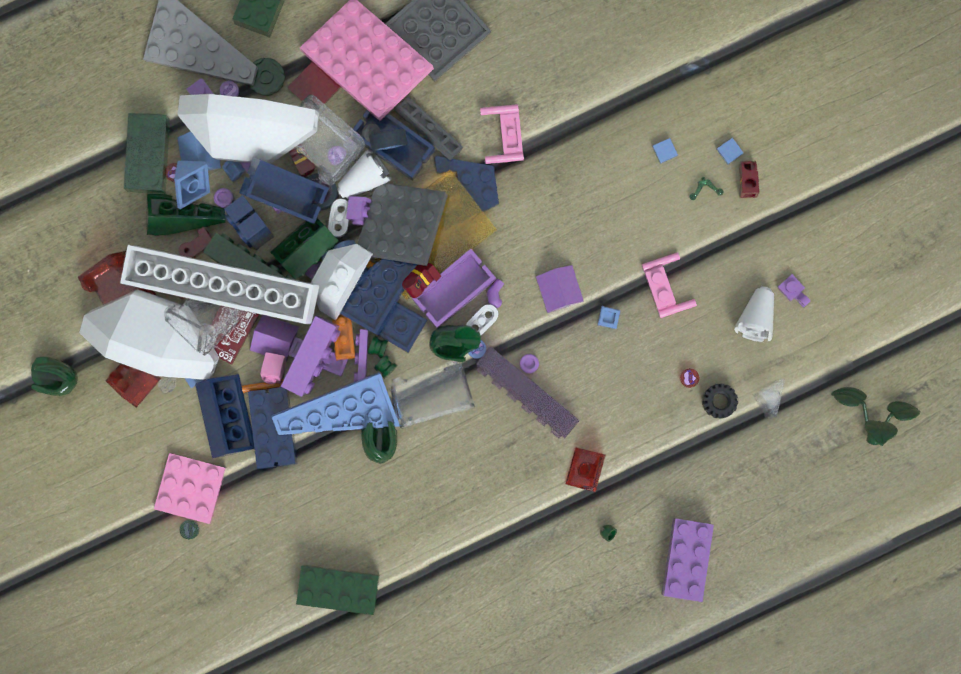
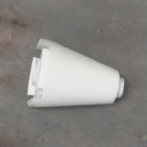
[337,149,391,199]
[734,286,774,342]

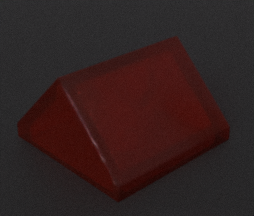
[565,447,606,492]

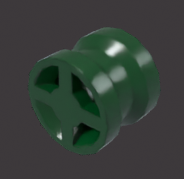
[368,336,389,358]
[374,355,398,379]

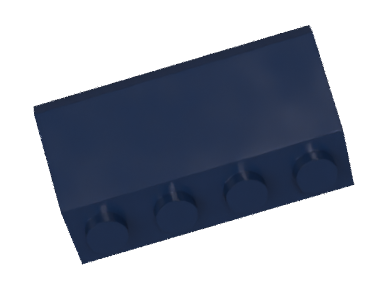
[195,374,255,459]

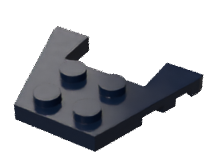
[435,156,499,230]

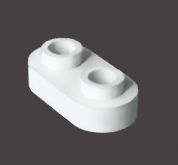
[328,199,349,237]
[466,305,498,336]

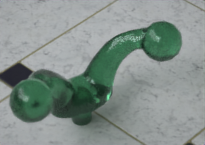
[689,177,724,200]

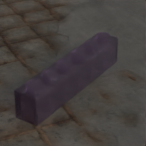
[476,347,580,439]

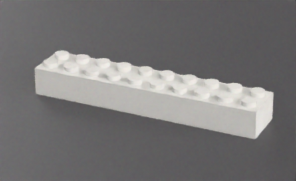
[121,245,319,324]

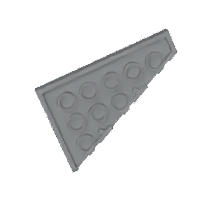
[143,0,258,86]

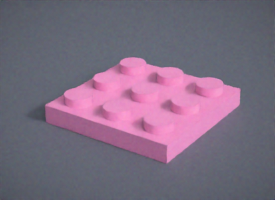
[154,453,226,524]

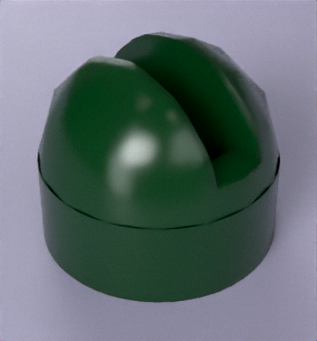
[600,525,617,542]

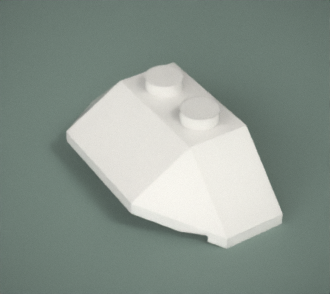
[311,244,373,320]

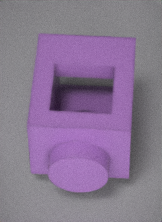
[346,196,372,226]

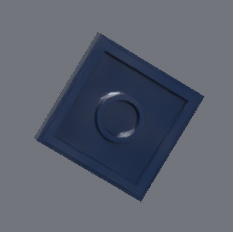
[378,302,428,353]

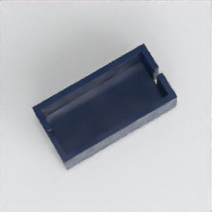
[350,110,435,181]
[239,157,329,224]
[224,195,274,250]
[248,387,298,469]

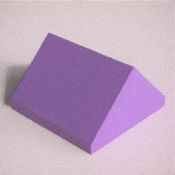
[536,265,584,313]
[250,315,299,362]

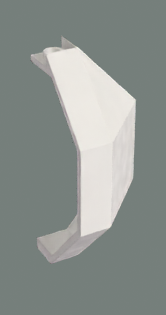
[177,94,319,164]
[79,289,219,380]

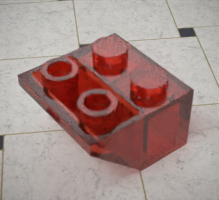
[106,363,161,408]

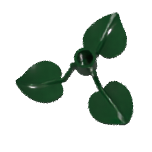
[831,387,921,446]

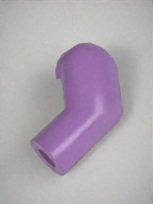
[487,279,504,308]

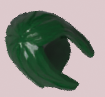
[429,325,481,362]
[31,357,78,396]
[361,421,397,464]

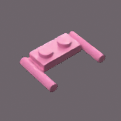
[480,104,524,164]
[642,252,697,318]

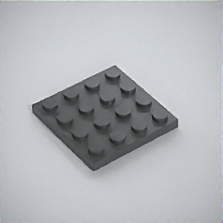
[385,0,491,82]
[358,183,448,266]

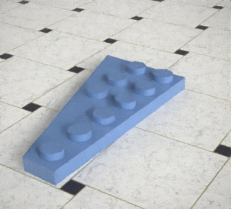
[271,372,400,435]

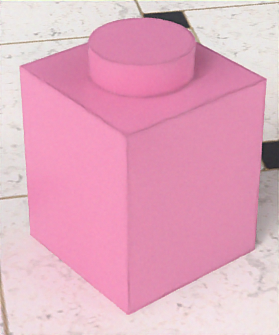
[260,352,286,384]

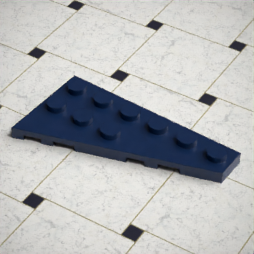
[340,236,436,335]

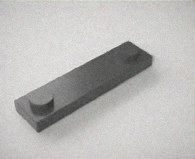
[395,97,463,160]

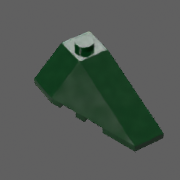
[146,193,226,236]

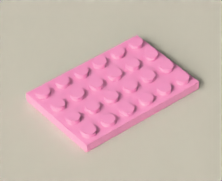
[300,0,434,121]

